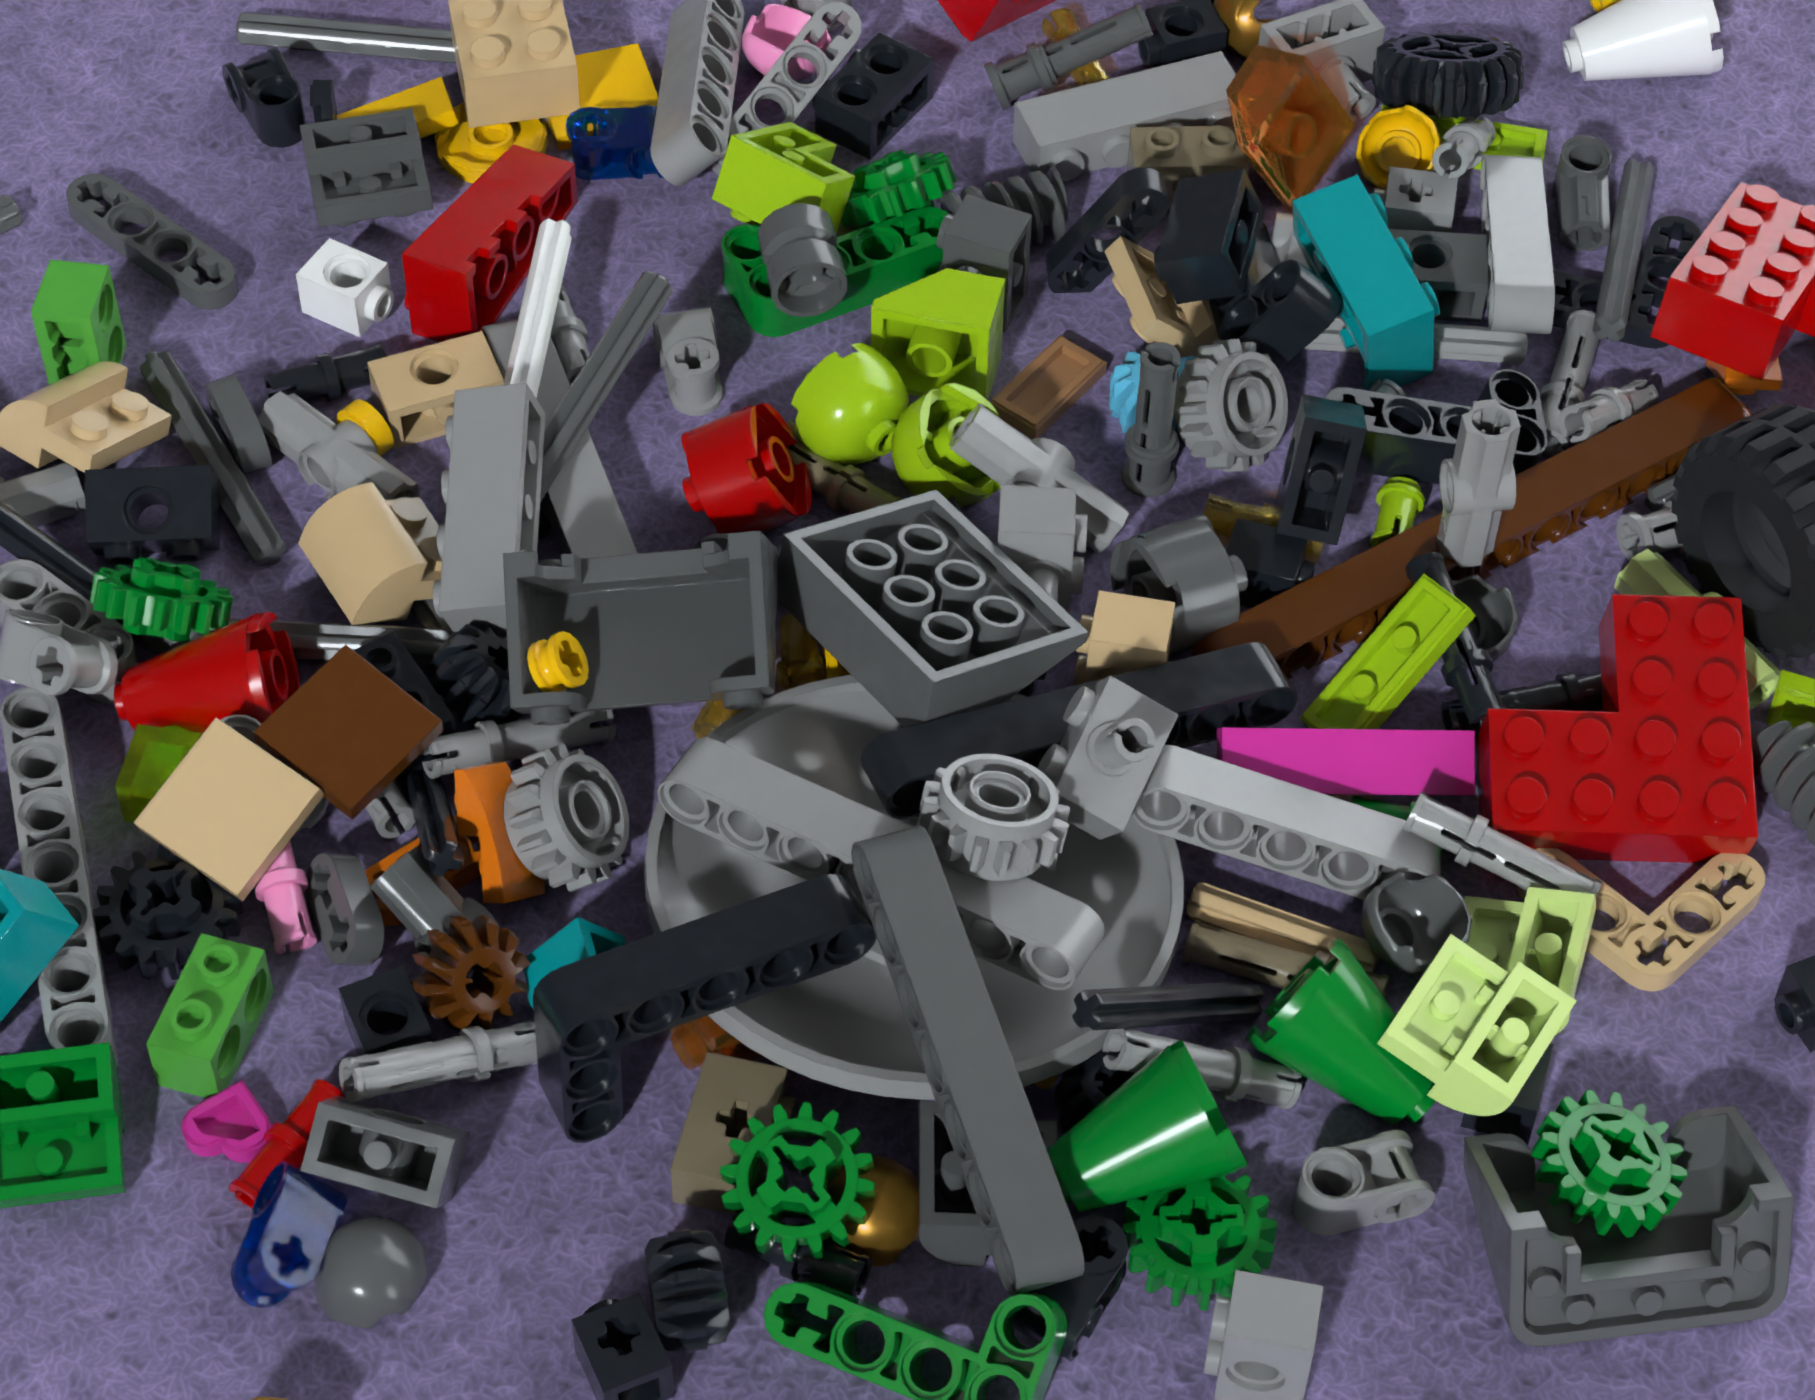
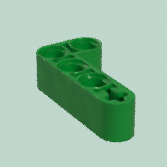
[721,207,949,337]
[764,1282,1068,1400]

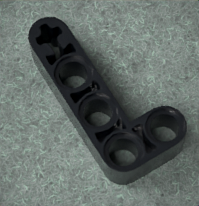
[1209,222,1341,370]
[1325,369,1548,484]

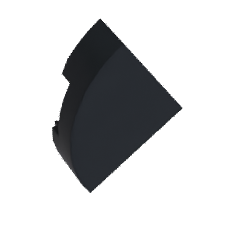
[310,80,338,123]

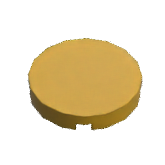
[434,103,548,183]

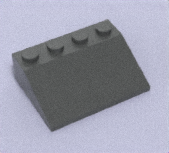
[777,490,1089,728]

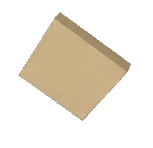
[134,718,324,901]

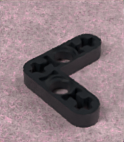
[1552,216,1702,349]

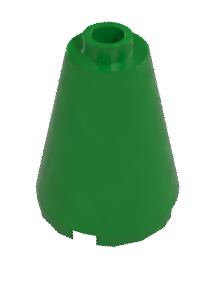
[1245,938,1435,1126]
[1047,1039,1248,1213]

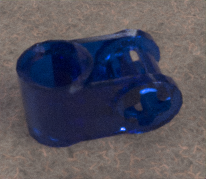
[566,105,663,180]
[230,1161,347,1308]

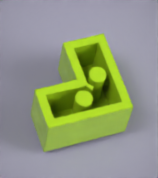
[712,122,855,234]

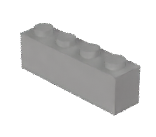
[1013,51,1248,181]
[433,383,546,636]

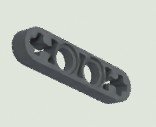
[66,174,239,310]

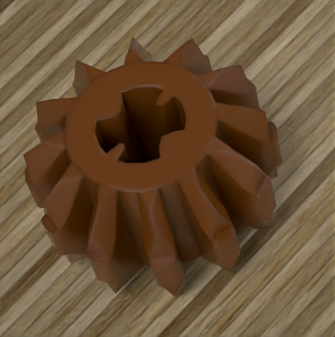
[411,915,531,1031]

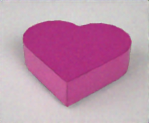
[181,1079,271,1163]

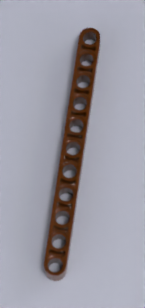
[1192,378,1754,680]

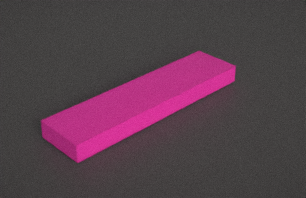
[1217,727,1475,796]

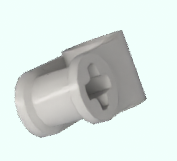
[652,306,723,416]
[0,609,118,695]
[1292,1130,1435,1235]

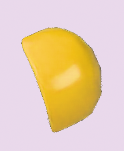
[1355,105,1442,189]

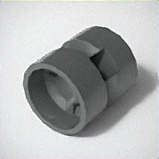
[758,203,847,317]

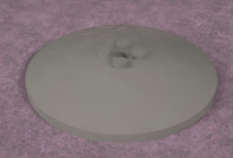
[644,675,1184,1100]

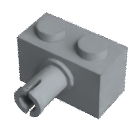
[1255,0,1385,122]
[997,485,1088,613]
[1037,675,1178,840]

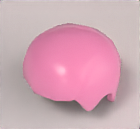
[742,4,831,81]

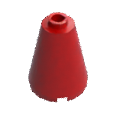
[114,612,301,736]

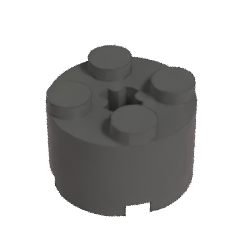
[1110,514,1248,656]

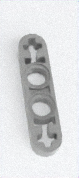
[711,1,862,176]

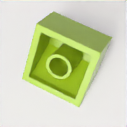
[871,268,1005,400]

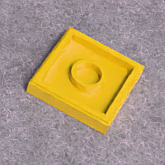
[547,43,658,151]

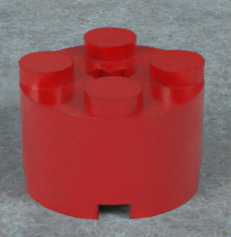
[681,402,812,534]

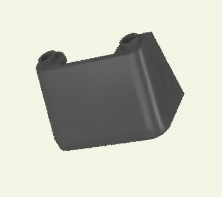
[503,531,777,725]
[1464,1105,1794,1347]

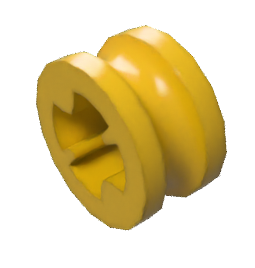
[527,631,589,692]

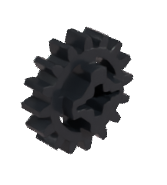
[93,844,244,980]

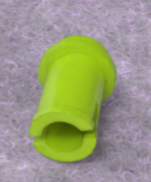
[1370,477,1425,547]

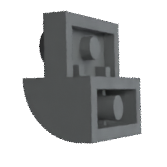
[300,108,433,227]
[919,1101,1057,1266]

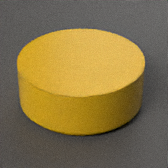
[336,399,394,456]

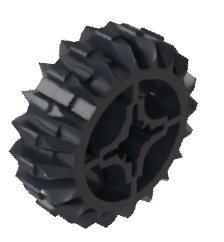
[1372,31,1524,119]

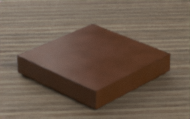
[254,645,443,820]

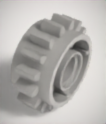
[1174,339,1288,472]
[504,744,629,892]
[918,754,1070,881]

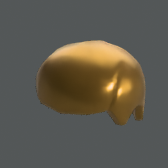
[1213,0,1274,60]
[825,1155,919,1266]

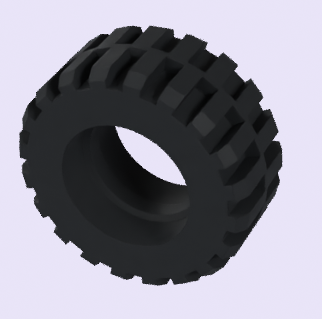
[1671,404,1815,658]

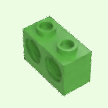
[31,259,127,385]
[146,933,274,1098]

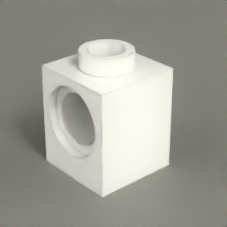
[296,238,394,337]

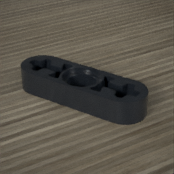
[1045,168,1169,293]

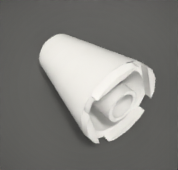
[1563,0,1724,81]

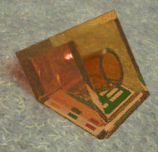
[1226,45,1356,213]

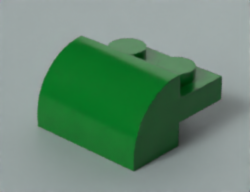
[0,1042,126,1209]

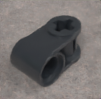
[222,48,306,148]
[1013,1215,1128,1361]

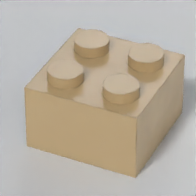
[448,0,580,128]

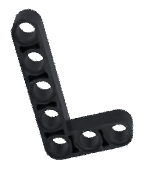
[533,874,877,1143]

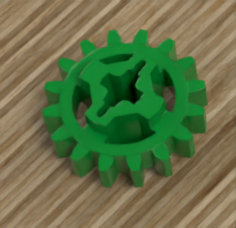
[840,150,957,227]
[90,558,233,641]
[1531,1090,1687,1238]
[720,1102,876,1262]
[1122,1175,1277,1311]

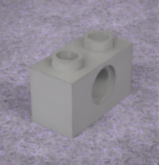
[1203,1270,1324,1400]

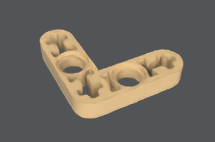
[1516,848,1765,992]

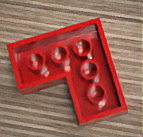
[1650,182,1815,381]
[1476,594,1758,863]

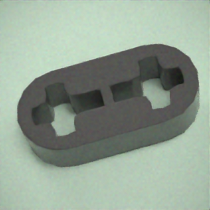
[205,374,272,475]
[306,853,384,966]

